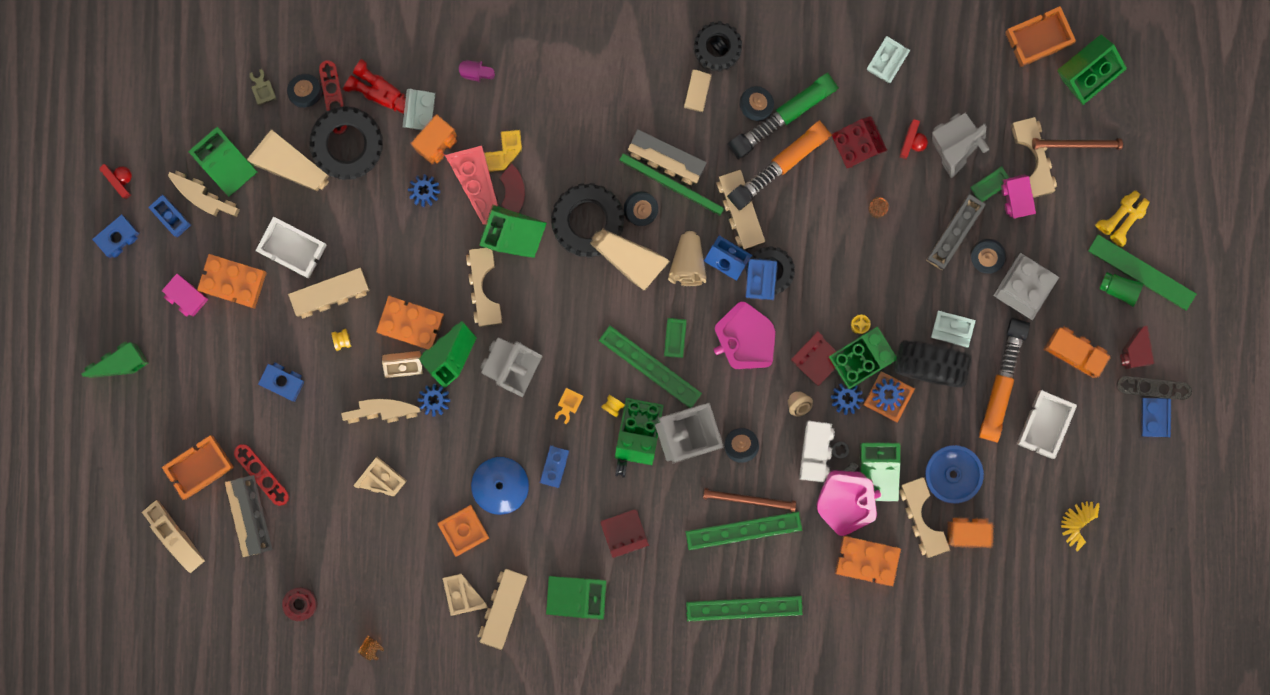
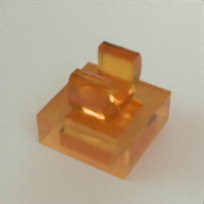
[358,635,384,661]

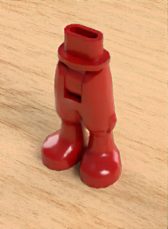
[343,59,406,114]

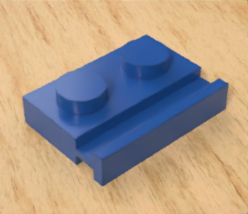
[746,259,777,300]
[1141,398,1171,437]

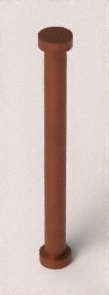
[1032,138,1123,150]
[703,488,796,512]

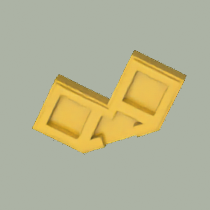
[484,130,522,172]

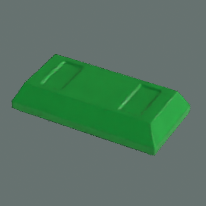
[970,166,1009,202]
[664,318,687,358]

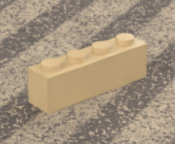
[716,170,765,250]
[288,268,370,319]
[478,569,528,650]

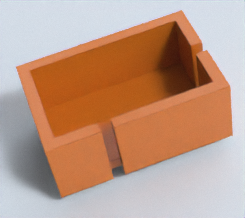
[1005,6,1076,67]
[411,115,457,165]
[197,254,267,309]
[377,296,445,350]
[1044,327,1110,378]
[162,435,234,500]
[947,518,993,547]
[835,536,901,586]

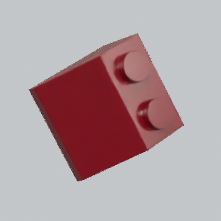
[1120,326,1154,369]

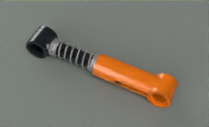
[727,120,832,211]
[979,317,1030,443]

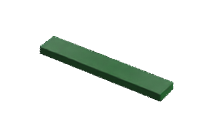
[620,154,724,216]
[1088,235,1197,310]
[598,325,702,409]
[685,512,802,550]
[686,596,803,621]

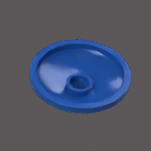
[925,445,984,503]
[471,457,529,515]

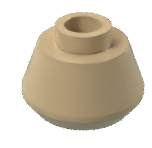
[788,392,813,416]

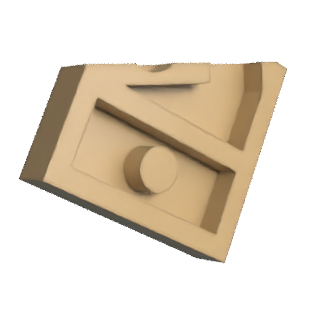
[354,456,407,496]
[443,574,487,616]

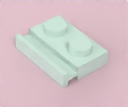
[866,36,910,83]
[403,89,435,130]
[931,311,976,348]

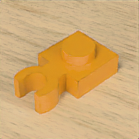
[555,388,584,424]

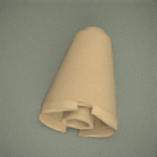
[668,231,707,286]

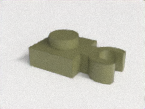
[250,69,277,105]

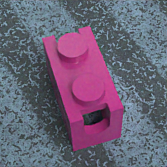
[1001,175,1036,218]
[162,274,208,317]

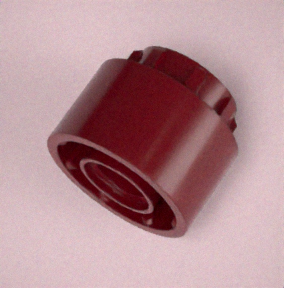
[282,587,317,621]

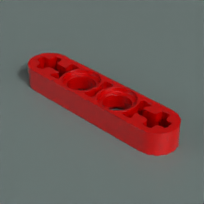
[319,61,348,135]
[234,444,289,506]

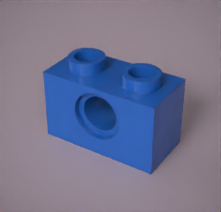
[148,195,191,238]
[92,214,140,258]
[704,235,752,281]
[258,362,305,402]
[540,446,569,488]

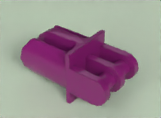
[459,60,495,83]

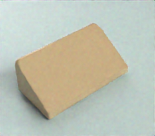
[684,69,711,112]
[382,351,423,378]

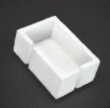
[256,217,327,279]
[1017,390,1077,459]
[799,421,834,482]

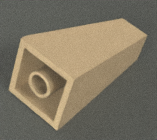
[247,130,329,191]
[590,229,669,290]

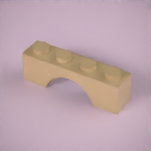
[1011,117,1057,198]
[466,248,503,327]
[899,477,950,558]

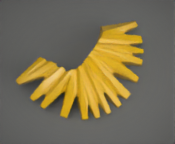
[1061,501,1099,552]

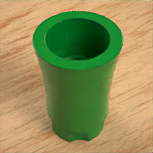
[1099,272,1144,308]

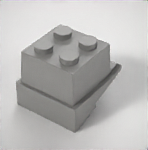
[932,113,989,178]
[993,253,1059,320]
[481,338,542,397]
[655,403,723,463]

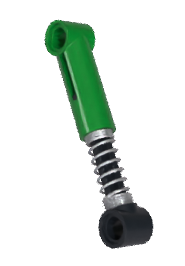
[727,73,839,160]

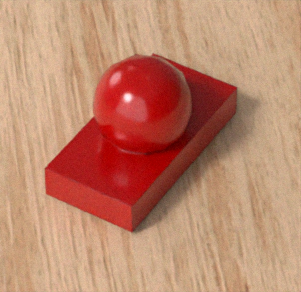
[899,119,928,159]
[99,164,132,199]

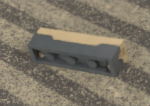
[628,129,707,186]
[926,194,986,270]
[225,475,272,557]

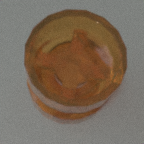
[868,197,889,218]

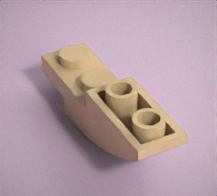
[168,171,239,217]
[341,399,421,424]
[142,500,205,573]

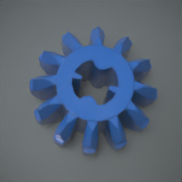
[408,174,441,207]
[872,379,905,411]
[831,383,864,415]
[418,384,451,417]

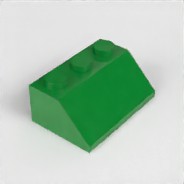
[1057,34,1127,105]

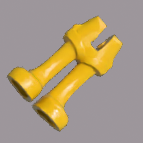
[1095,190,1150,247]

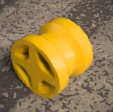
[850,315,871,334]
[331,329,351,351]
[601,395,625,418]

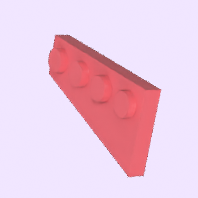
[445,146,498,224]

